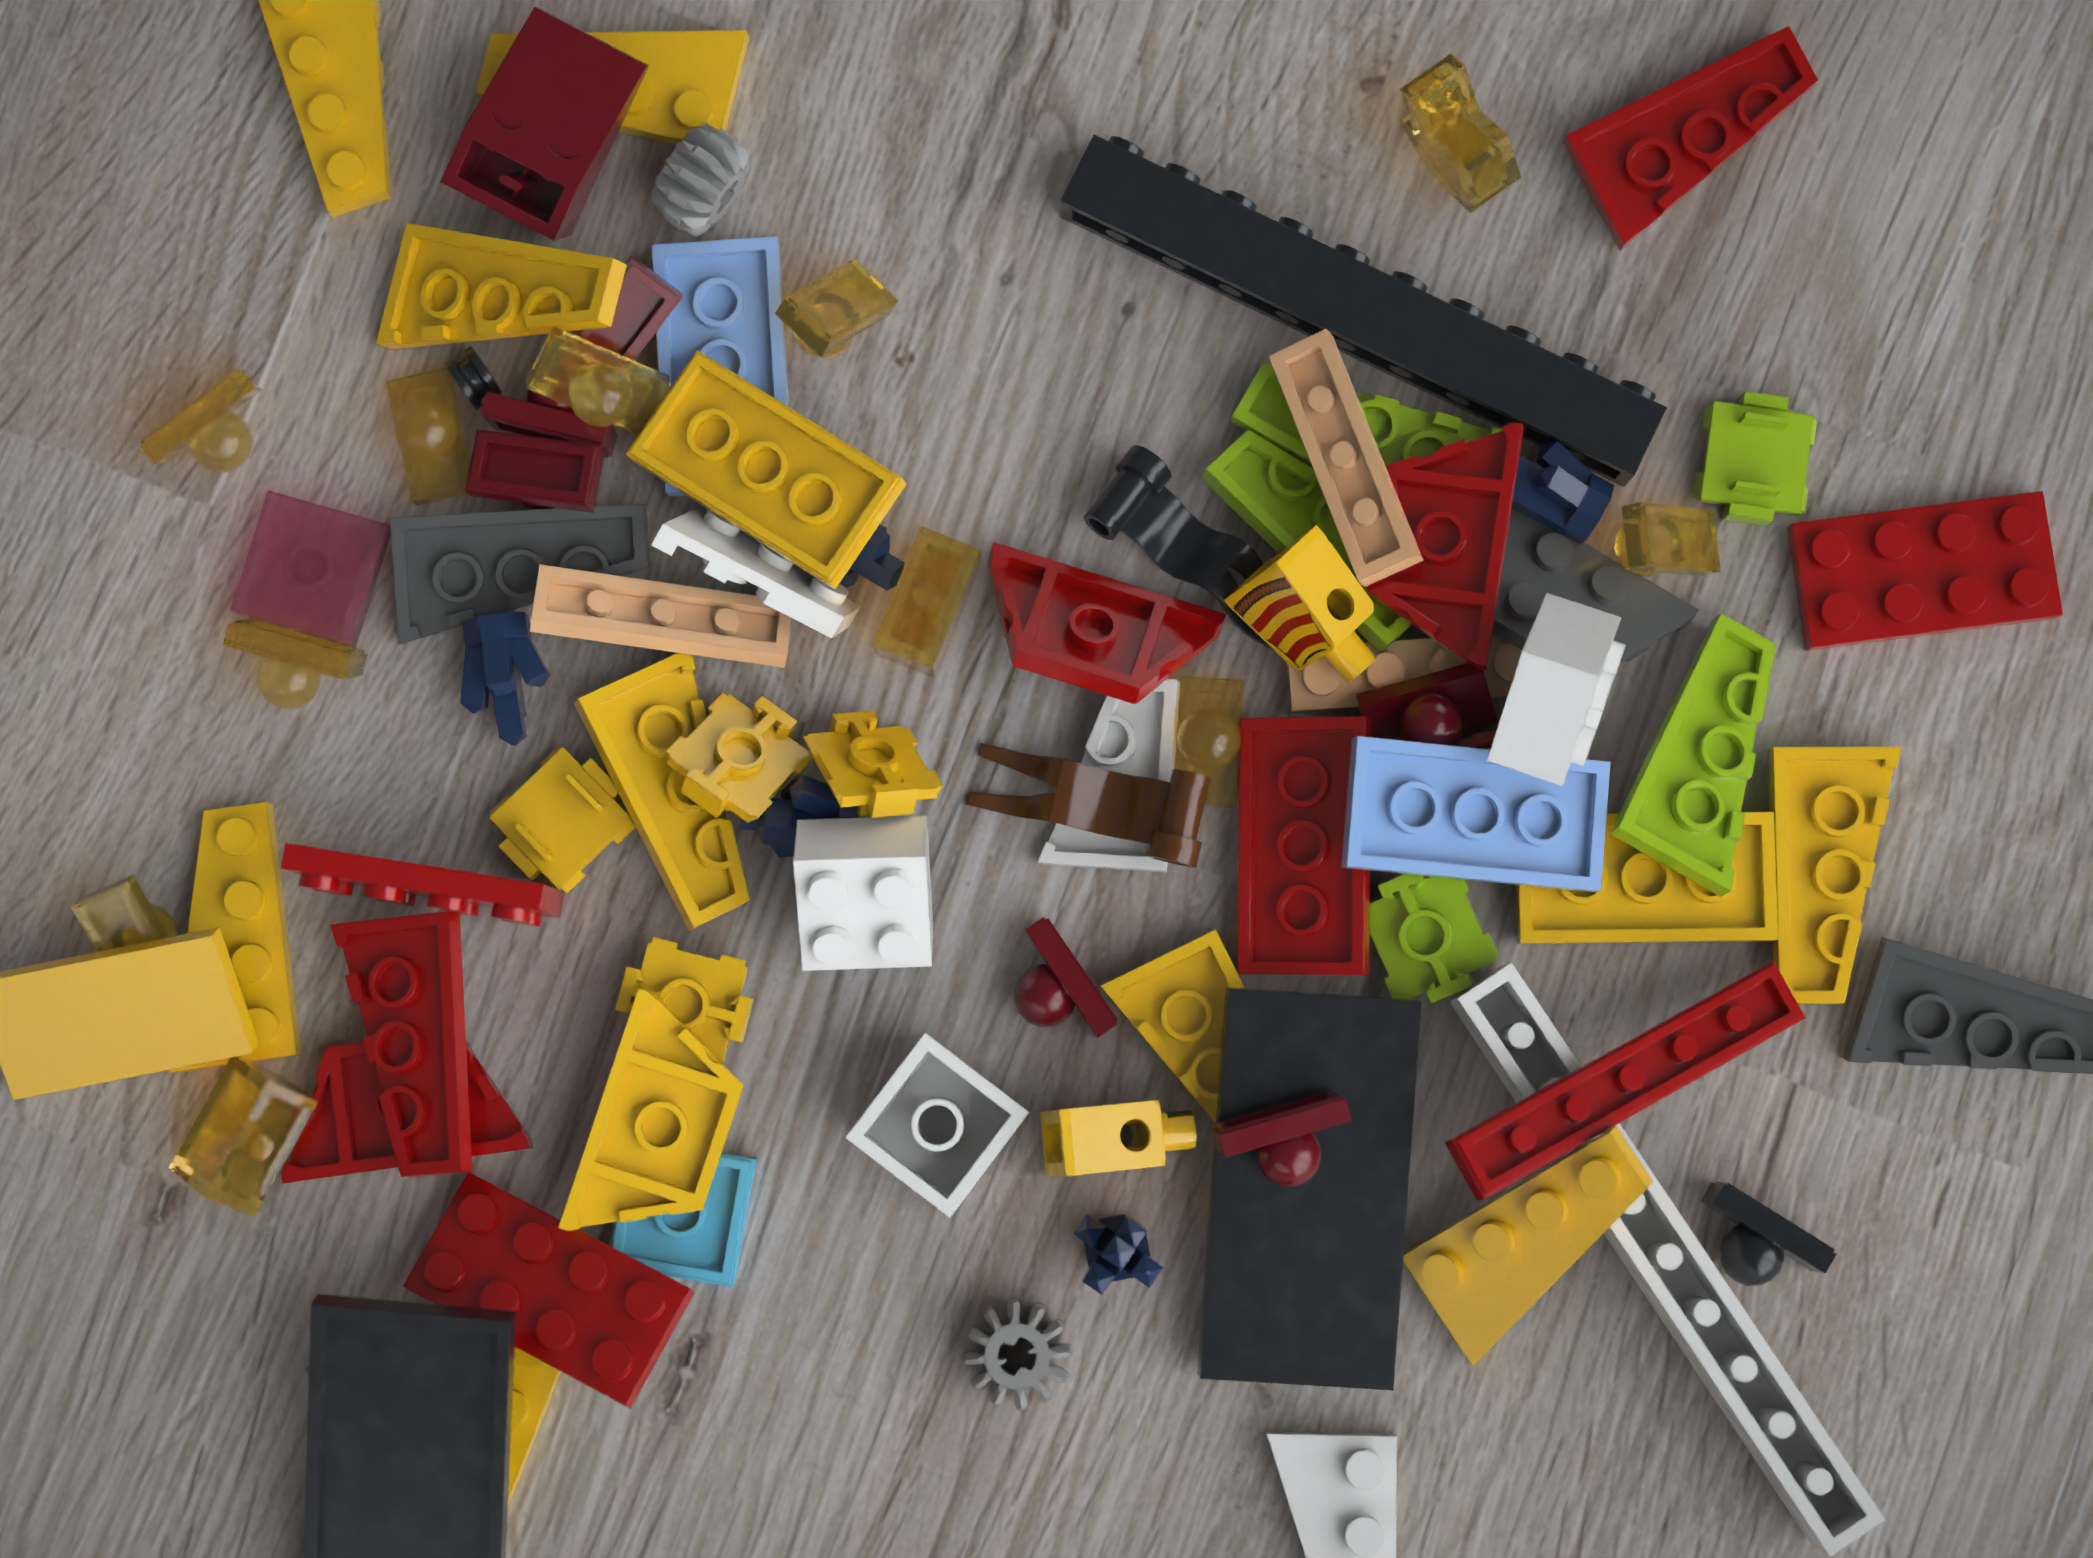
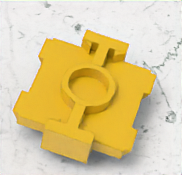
[665,692,813,823]
[803,710,943,818]
[489,746,636,893]
[615,937,754,1064]

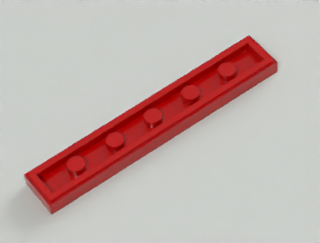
[1444,961,1806,1201]

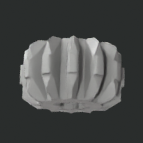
[651,123,751,237]
[962,1298,1073,1411]

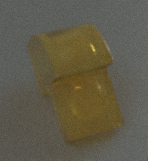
[1400,53,1522,213]

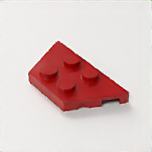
[1367,423,1524,670]
[987,542,1226,705]
[281,1041,533,1184]

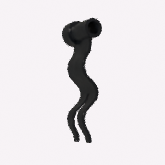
[1084,445,1272,649]

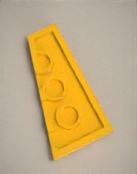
[475,30,749,145]
[574,653,750,931]
[1768,747,1902,1004]
[1403,1126,1653,1367]

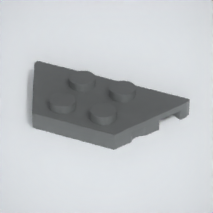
[1493,507,1699,663]

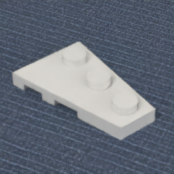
[651,506,861,639]
[1037,679,1180,872]
[1265,1432,1397,1558]

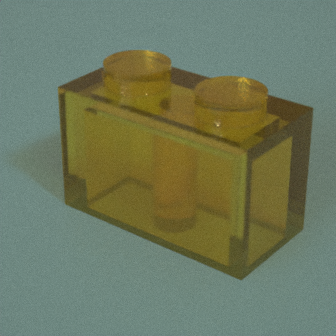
[873,526,982,678]
[169,1056,318,1217]

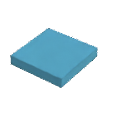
[609,1153,757,1287]

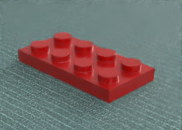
[1787,491,2063,651]
[1237,716,1371,976]
[281,843,564,927]
[403,1172,695,1409]

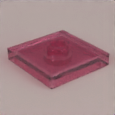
[230,490,391,648]

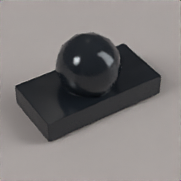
[1700,1182,1837,1286]

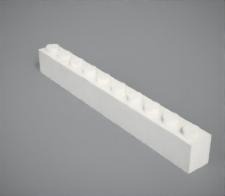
[1449,963,1885,1557]

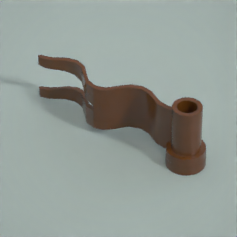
[966,743,1211,868]

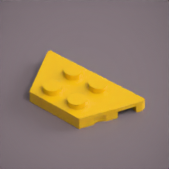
[558,987,744,1231]

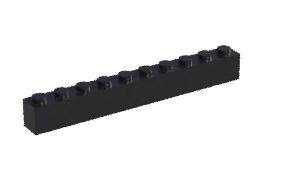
[1060,134,1667,487]

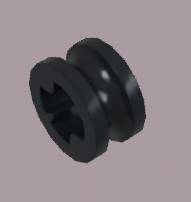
[445,346,503,410]

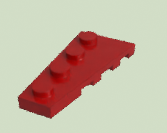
[1563,26,1818,251]
[330,911,472,1178]

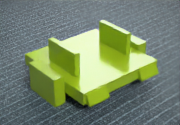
[1693,391,1817,526]
[1369,874,1499,1004]

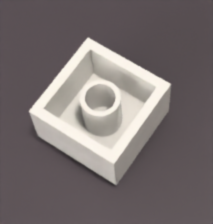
[1487,593,1626,786]
[793,815,933,971]
[845,1033,1030,1218]

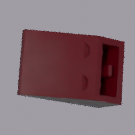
[440,7,649,241]

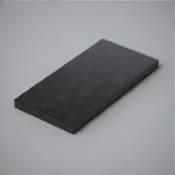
[1197,987,1422,1390]
[304,1294,516,1558]

